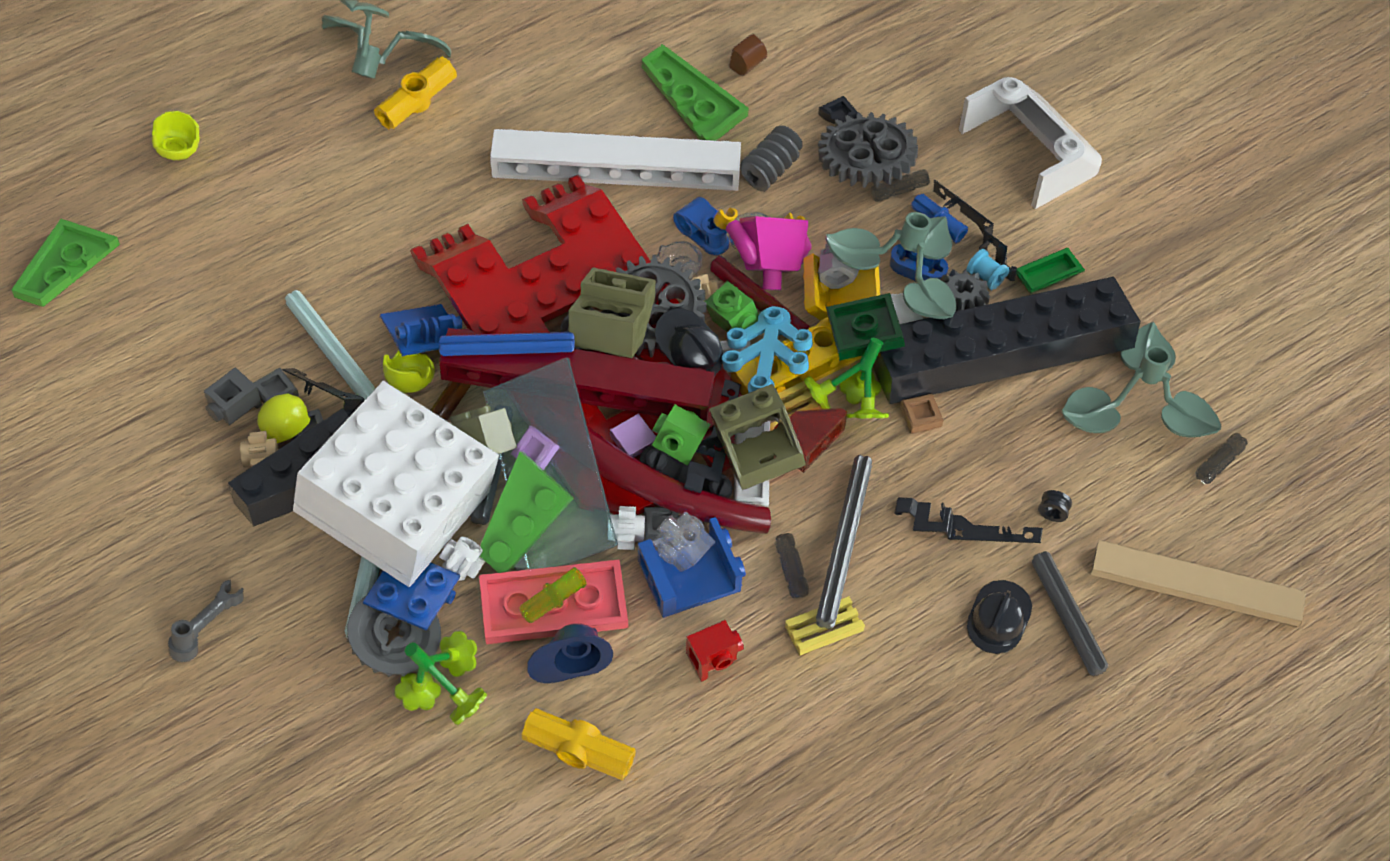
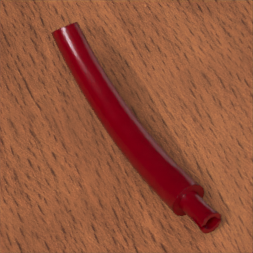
[536,405,771,534]

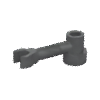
[168,580,244,662]

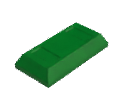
[1016,247,1085,294]

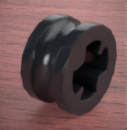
[1038,490,1073,522]

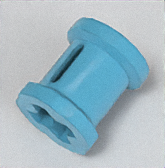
[966,249,1009,290]

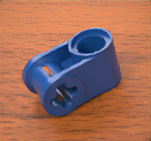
[673,196,730,255]

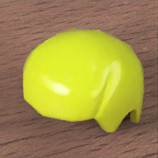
[152,111,200,161]
[383,350,435,393]
[257,393,310,443]

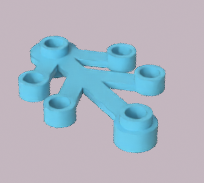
[722,306,813,393]

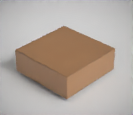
[900,394,944,434]

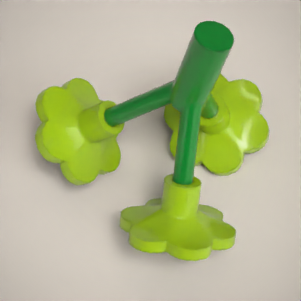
[804,338,889,419]
[394,631,487,725]

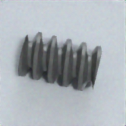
[740,125,803,192]

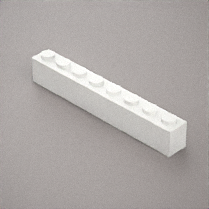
[490,129,741,191]

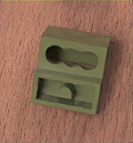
[569,268,656,358]
[709,384,806,490]

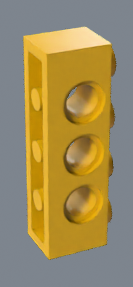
[731,317,861,395]

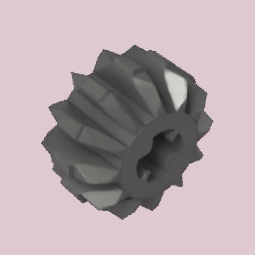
[940,268,990,312]

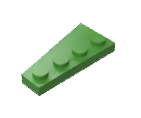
[642,44,749,141]

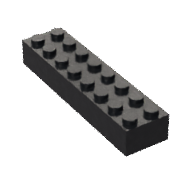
[872,276,1141,404]

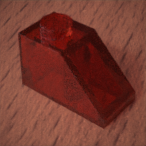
[774,408,848,473]

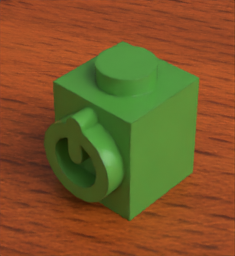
[704,281,759,339]
[652,405,711,466]

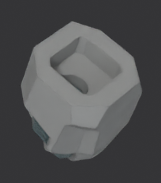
[818,244,859,289]

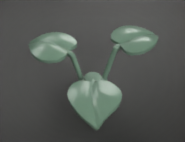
[322,0,452,79]
[826,212,956,319]
[1061,322,1221,438]

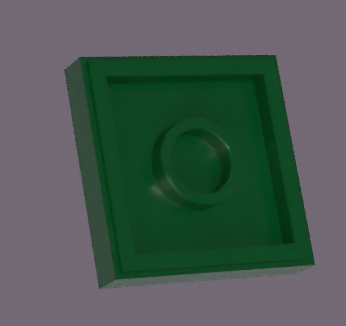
[826,293,905,361]

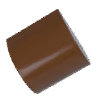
[729,34,767,76]

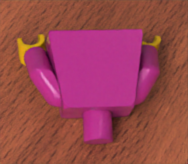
[714,208,812,290]

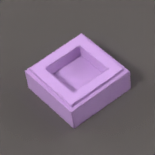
[610,414,656,458]
[510,425,560,470]

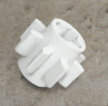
[609,506,645,550]
[439,537,485,581]

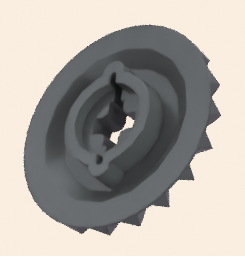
[347,595,441,677]

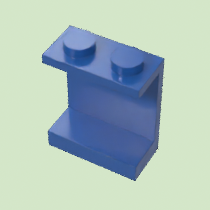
[638,517,746,618]

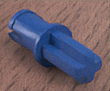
[911,194,968,243]

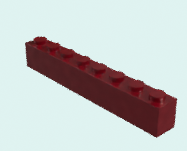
[439,328,715,422]

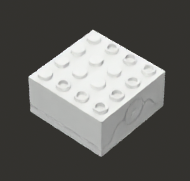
[293,381,499,587]

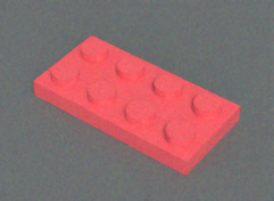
[479,559,628,644]

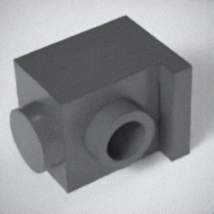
[204,367,262,425]

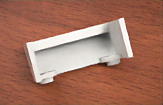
[959,77,1102,209]

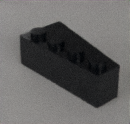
[228,408,350,526]

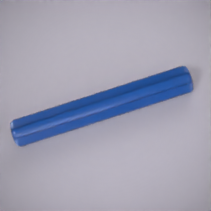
[439,332,575,356]

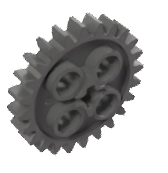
[818,112,918,188]
[600,255,706,357]

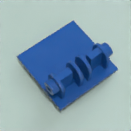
[380,304,462,356]
[363,562,461,631]

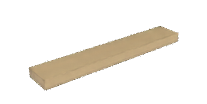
[1091,540,1306,627]

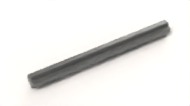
[816,455,872,629]

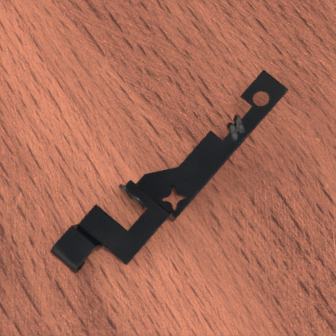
[933,180,1017,282]
[282,368,365,416]
[684,379,741,494]
[894,497,1043,543]

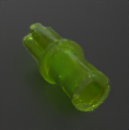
[519,567,587,623]

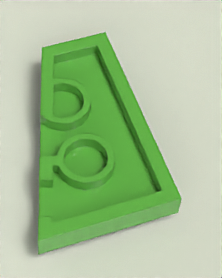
[11,219,120,307]
[480,451,574,573]

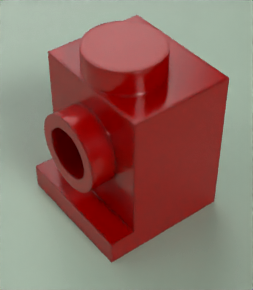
[686,620,744,682]

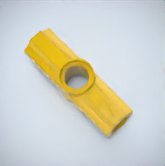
[374,56,457,130]
[522,708,636,781]

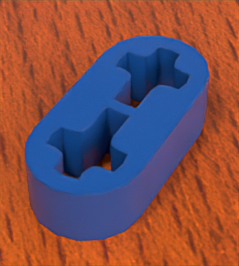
[889,243,948,281]

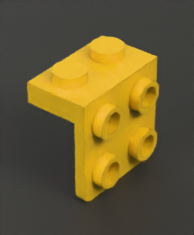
[803,253,880,320]

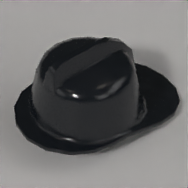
[655,308,723,377]
[967,580,1032,654]

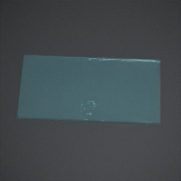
[483,357,618,570]

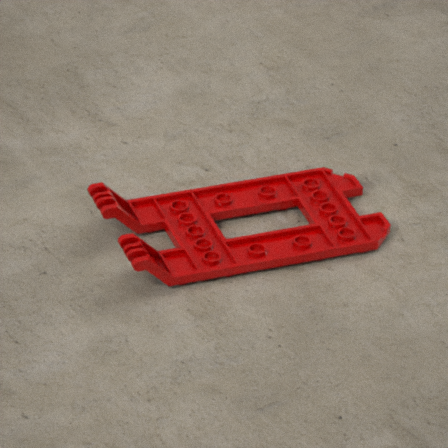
[410,175,743,515]

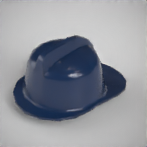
[527,624,613,684]

